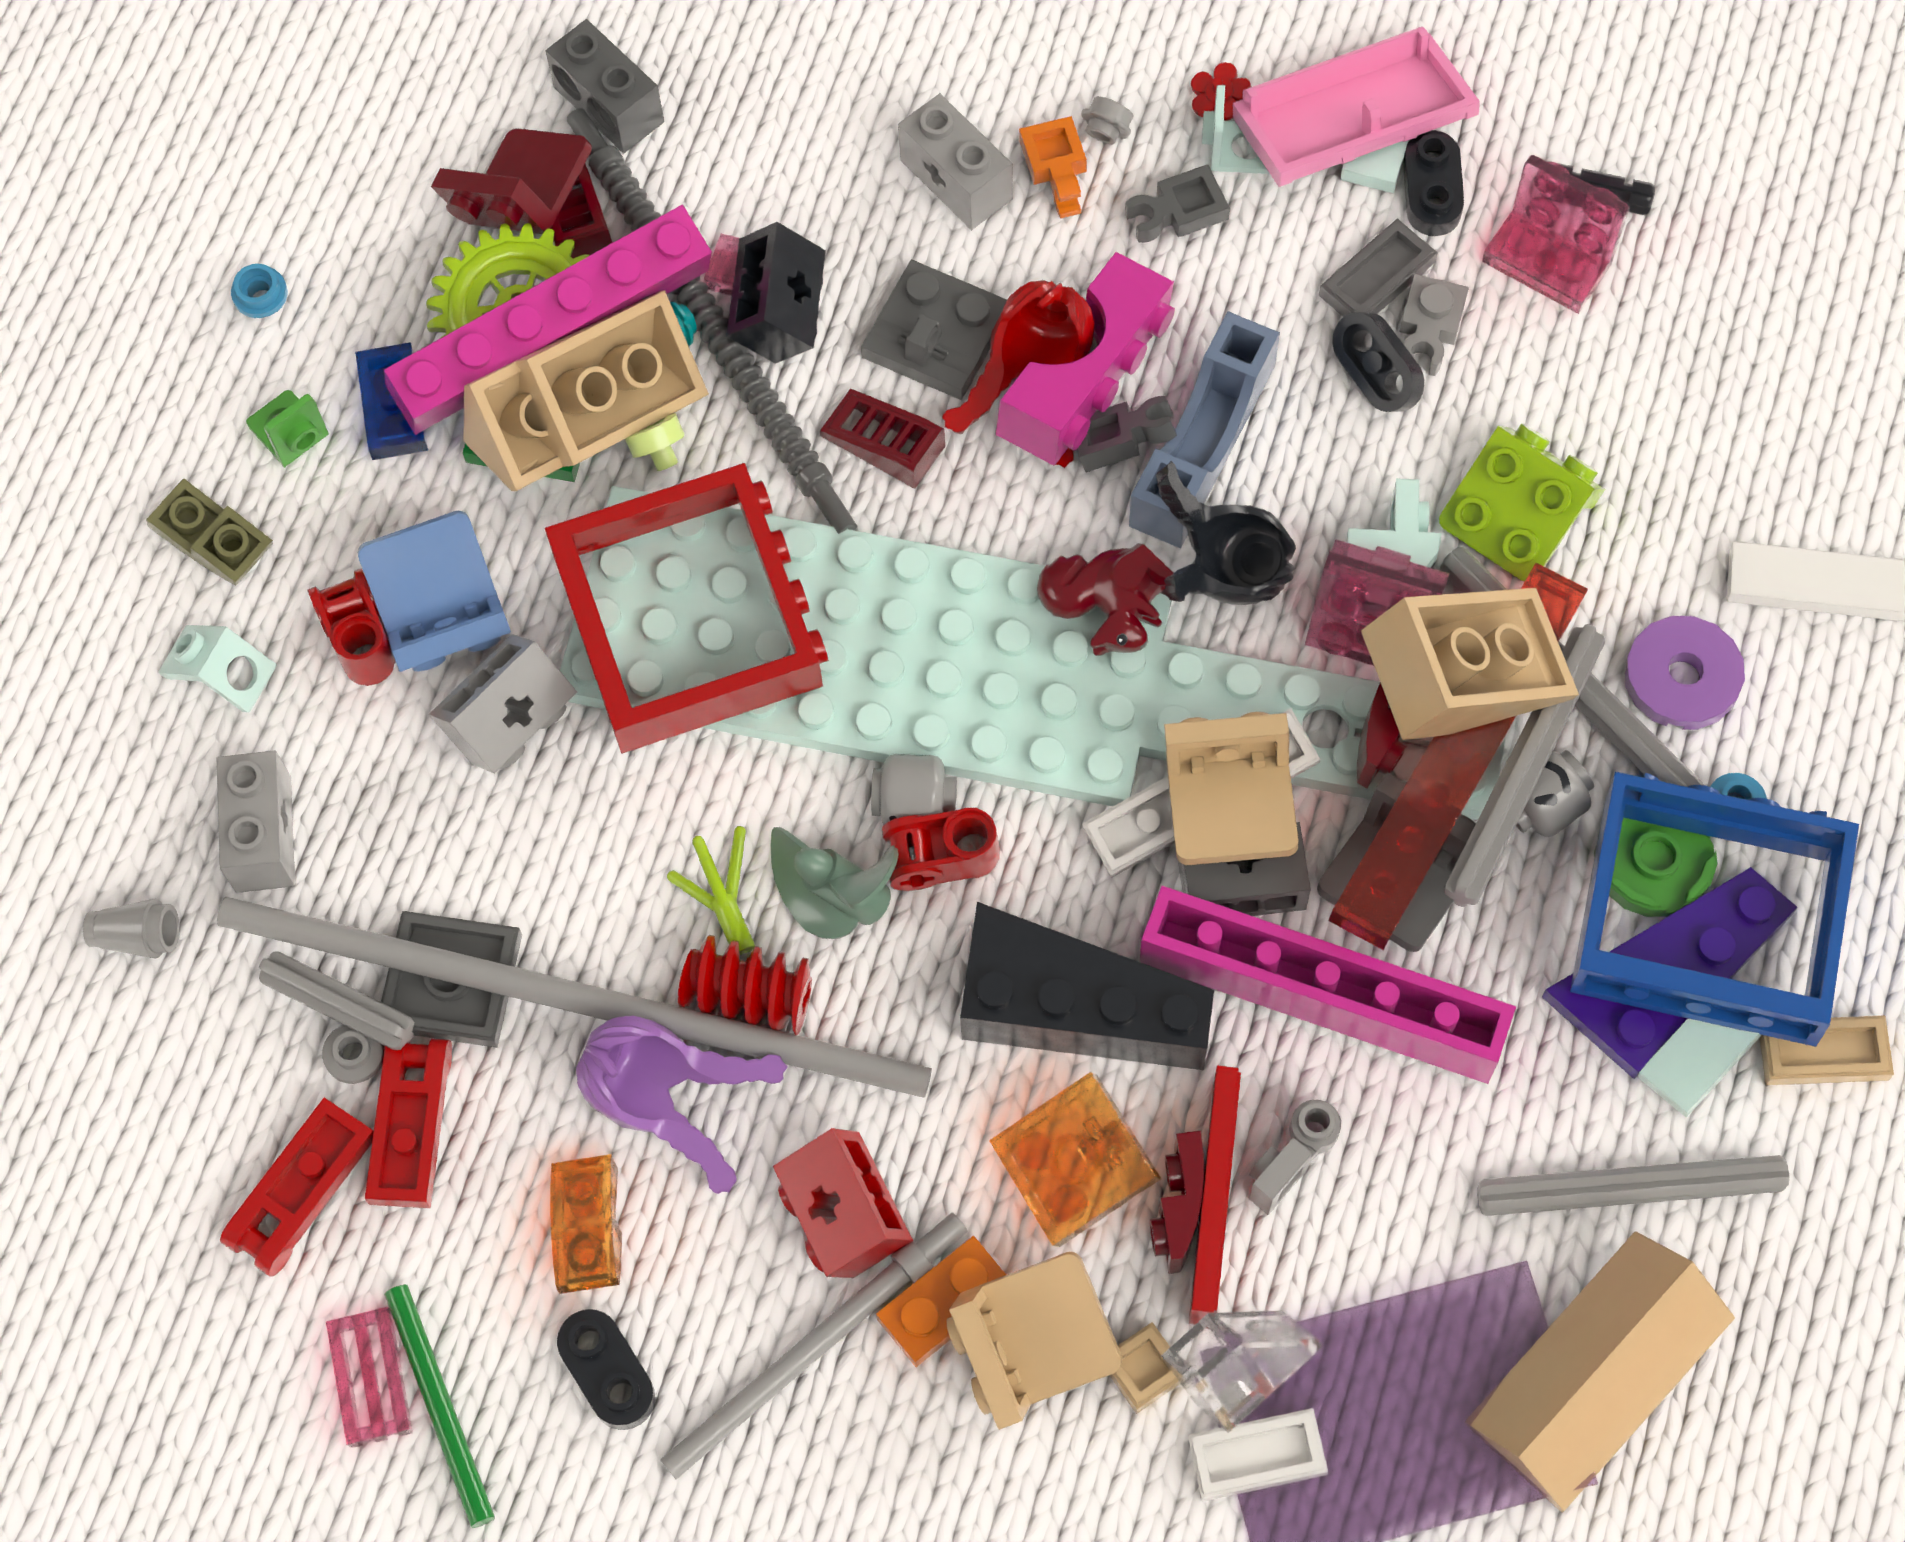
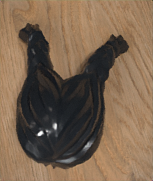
[1156,461,1296,605]

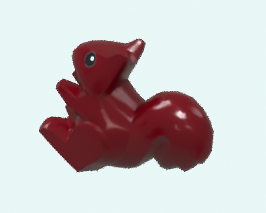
[1037,543,1174,656]

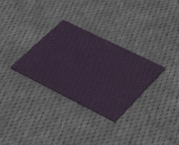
[1197,1261,1598,1542]

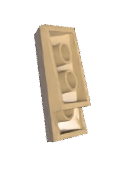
[463,290,709,491]
[1464,1231,1735,1513]

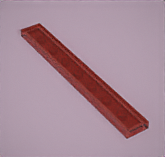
[1328,563,1588,951]

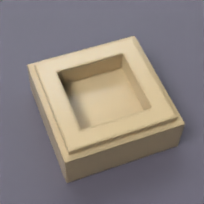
[1109,1322,1189,1414]

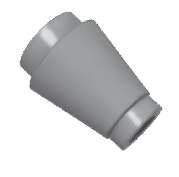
[83,898,180,959]

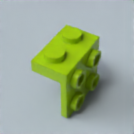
[1439,423,1606,582]

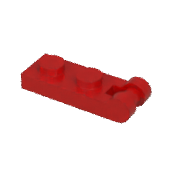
[365,1039,452,1208]
[220,1097,374,1277]

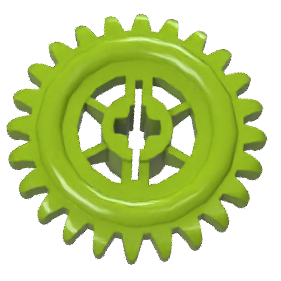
[426,223,589,338]

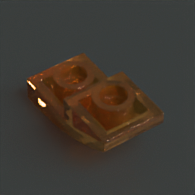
[550,1154,623,1294]

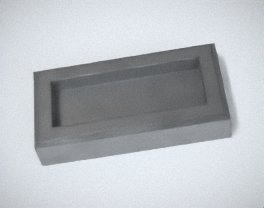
[1319,218,1438,317]

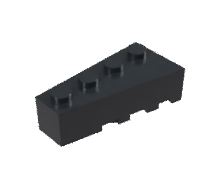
[960,902,1214,1070]

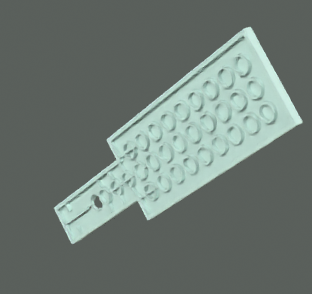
[560,486,1509,820]

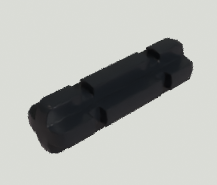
[1544,163,1655,215]

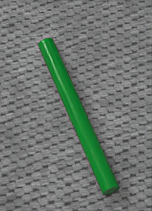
[384,1284,495,1528]

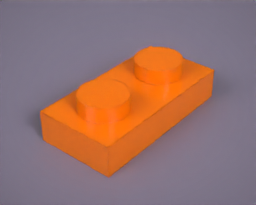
[876,1235,1006,1367]

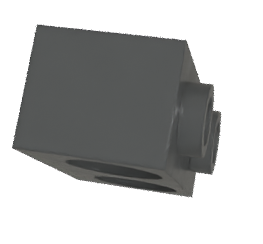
[545,19,665,154]

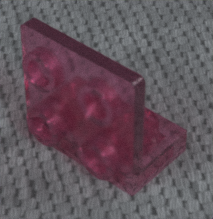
[1482,155,1630,314]

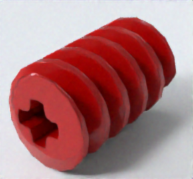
[678,935,812,1035]

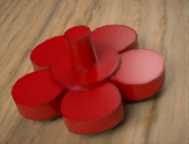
[1190,62,1252,121]

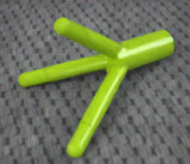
[667,826,755,956]

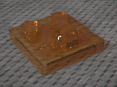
[989,1072,1162,1247]

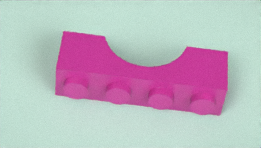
[996,252,1175,466]

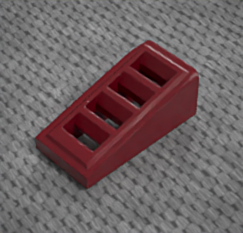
[551,163,613,259]
[820,388,945,489]

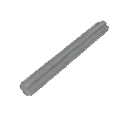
[1477,1155,1790,1216]

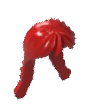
[942,280,1095,468]

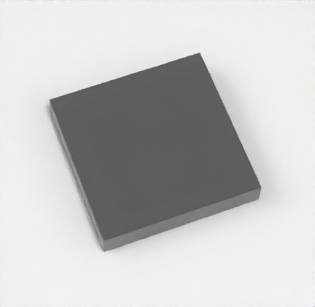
[381,911,523,1048]

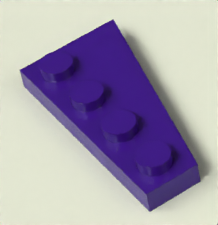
[1542,867,1798,1079]

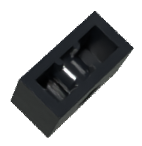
[726,222,826,364]

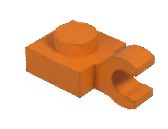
[1019,116,1087,219]

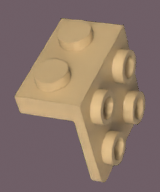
[1164,712,1298,865]
[947,1252,1122,1430]

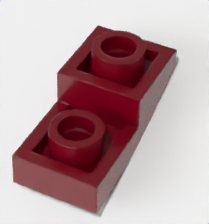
[1357,682,1407,789]
[1149,1130,1204,1274]

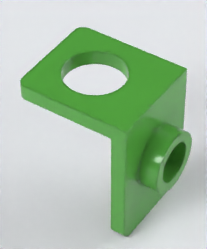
[246,390,329,468]

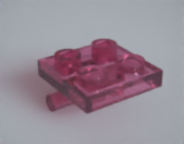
[1305,539,1450,666]

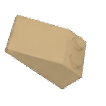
[1361,588,1579,740]

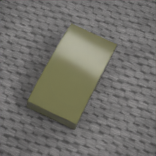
[146,478,273,586]

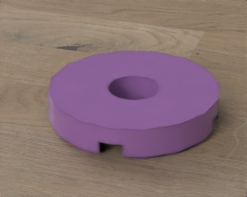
[1624,616,1745,730]

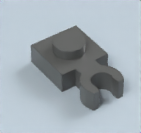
[1125,164,1230,243]
[1077,396,1177,473]

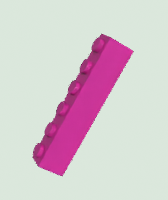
[384,204,712,435]
[1139,885,1516,1084]

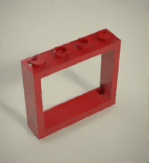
[545,463,829,754]

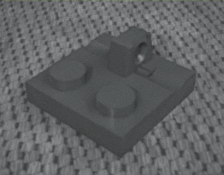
[861,259,1007,401]

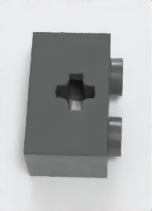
[1178,822,1311,916]

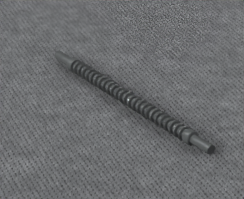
[566,108,858,534]

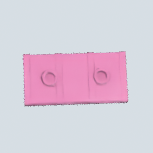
[1233,26,1480,187]

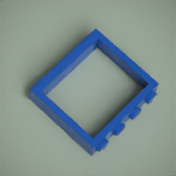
[1570,772,1859,1047]

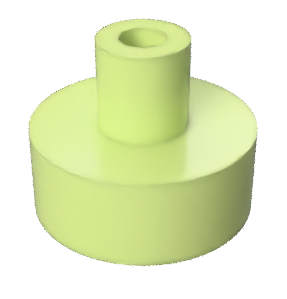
[625,413,685,471]

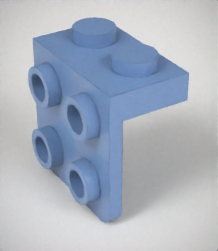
[357,510,511,672]

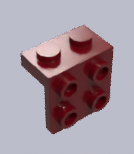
[430,128,592,234]

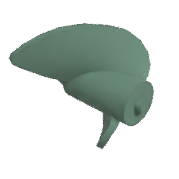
[770,827,898,939]

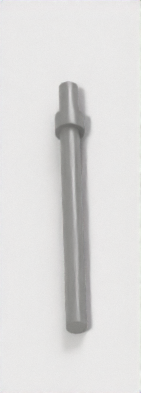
[660,1212,968,1479]

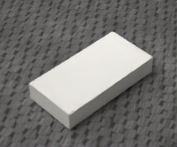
[1187,1408,1328,1502]

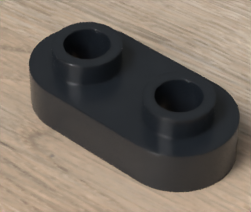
[1403,130,1464,236]
[1332,312,1424,412]
[557,1309,656,1430]

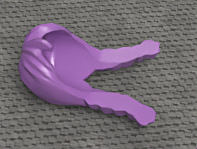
[576,1016,788,1194]

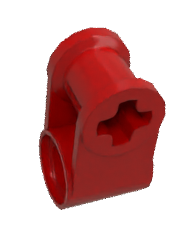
[307,568,395,686]
[882,808,1000,891]

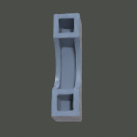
[1129,311,1280,549]

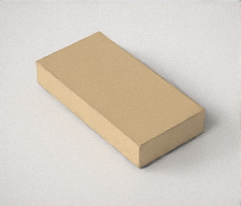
[1759,1015,1894,1086]

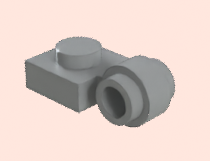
[1249,1100,1341,1215]

